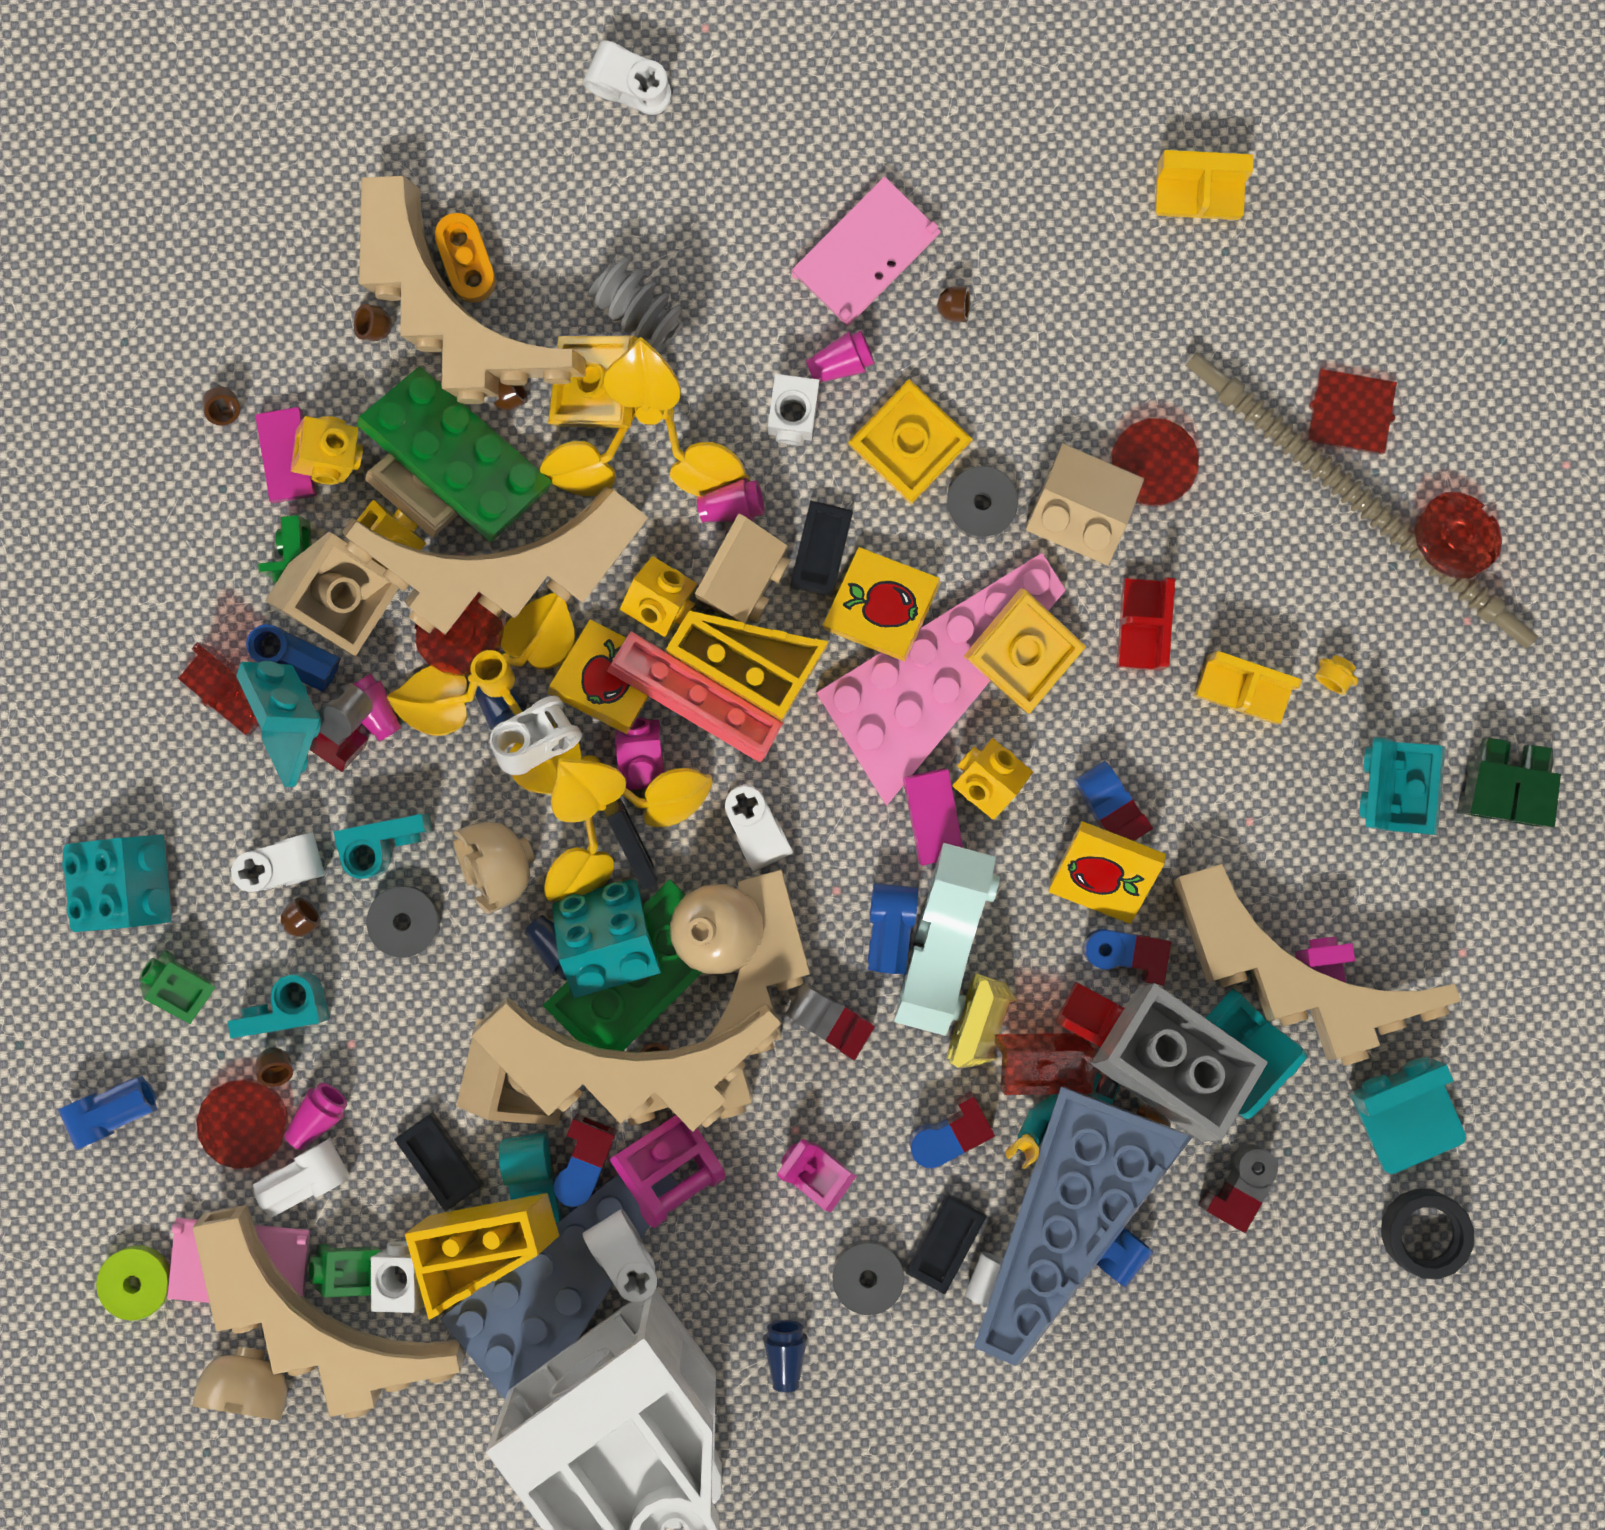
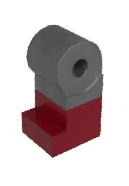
[309,684,373,772]
[785,983,875,1061]
[1198,1144,1278,1234]

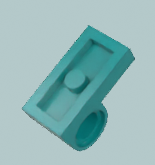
[333,814,433,879]
[227,972,329,1039]
[498,1131,561,1222]

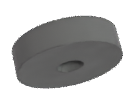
[946,466,1018,539]
[366,886,441,958]
[832,1240,904,1315]

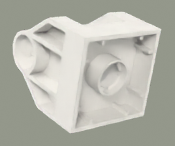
[486,1289,722,1530]

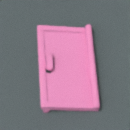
[792,176,941,326]
[167,1217,310,1303]

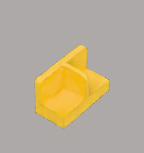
[1155,150,1254,220]
[1193,651,1302,725]

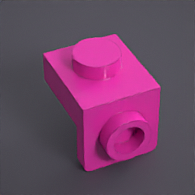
[615,717,665,790]
[1294,936,1355,983]
[777,1139,857,1212]

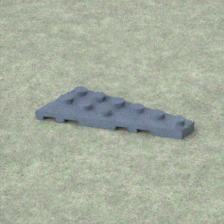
[974,1087,1193,1366]
[440,1173,677,1399]

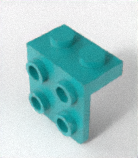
[236,661,321,787]
[1360,737,1446,836]
[62,834,172,932]
[552,879,661,998]
[1206,989,1308,1119]
[1349,1057,1466,1174]

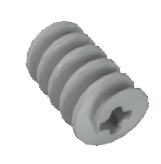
[587,257,683,353]

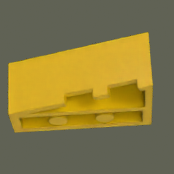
[666,611,829,722]
[405,1193,559,1320]

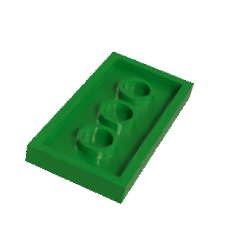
[357,366,552,543]
[542,879,702,1051]

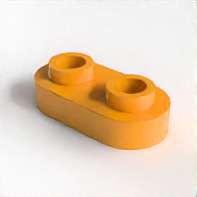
[435,213,496,303]

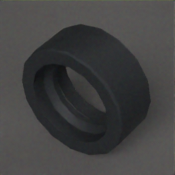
[1381,1189,1474,1279]

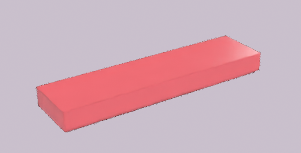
[607,631,783,763]

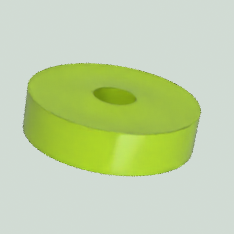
[96,1245,170,1321]

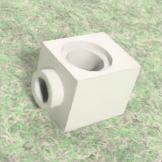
[768,374,819,446]
[371,1241,425,1313]

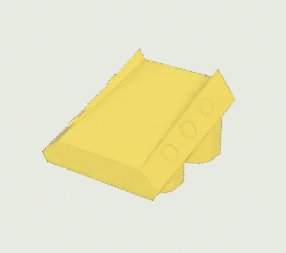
[946,973,1018,1068]

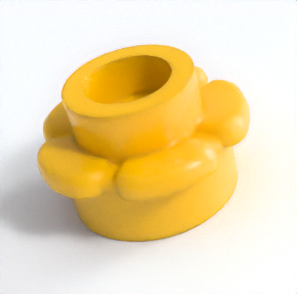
[1315,655,1359,695]

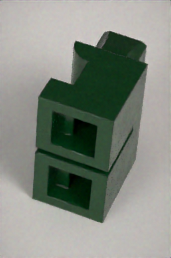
[1457,738,1561,828]

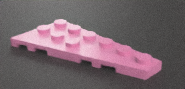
[816,553,1065,806]

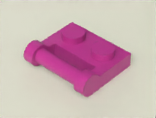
[609,1115,726,1228]

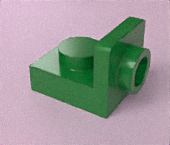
[258,515,312,583]
[139,950,216,1024]
[309,1244,381,1298]

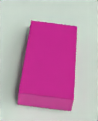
[255,407,317,504]
[902,768,963,866]

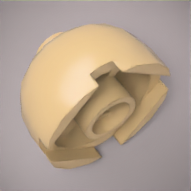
[453,821,535,914]
[670,884,763,974]
[192,1346,287,1421]

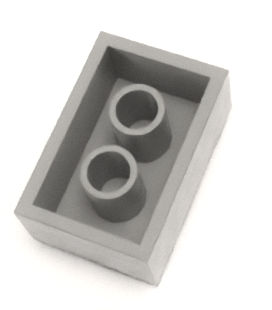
[1091,983,1268,1142]

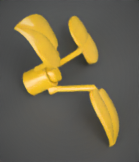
[540,337,751,496]
[387,593,582,795]
[544,755,713,902]

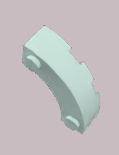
[894,843,1000,1036]

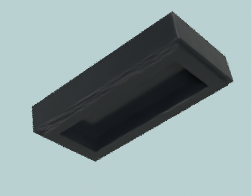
[790,500,853,598]
[604,797,658,890]
[394,1112,484,1212]
[905,1192,987,1294]

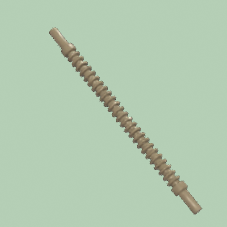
[1185,352,1538,649]

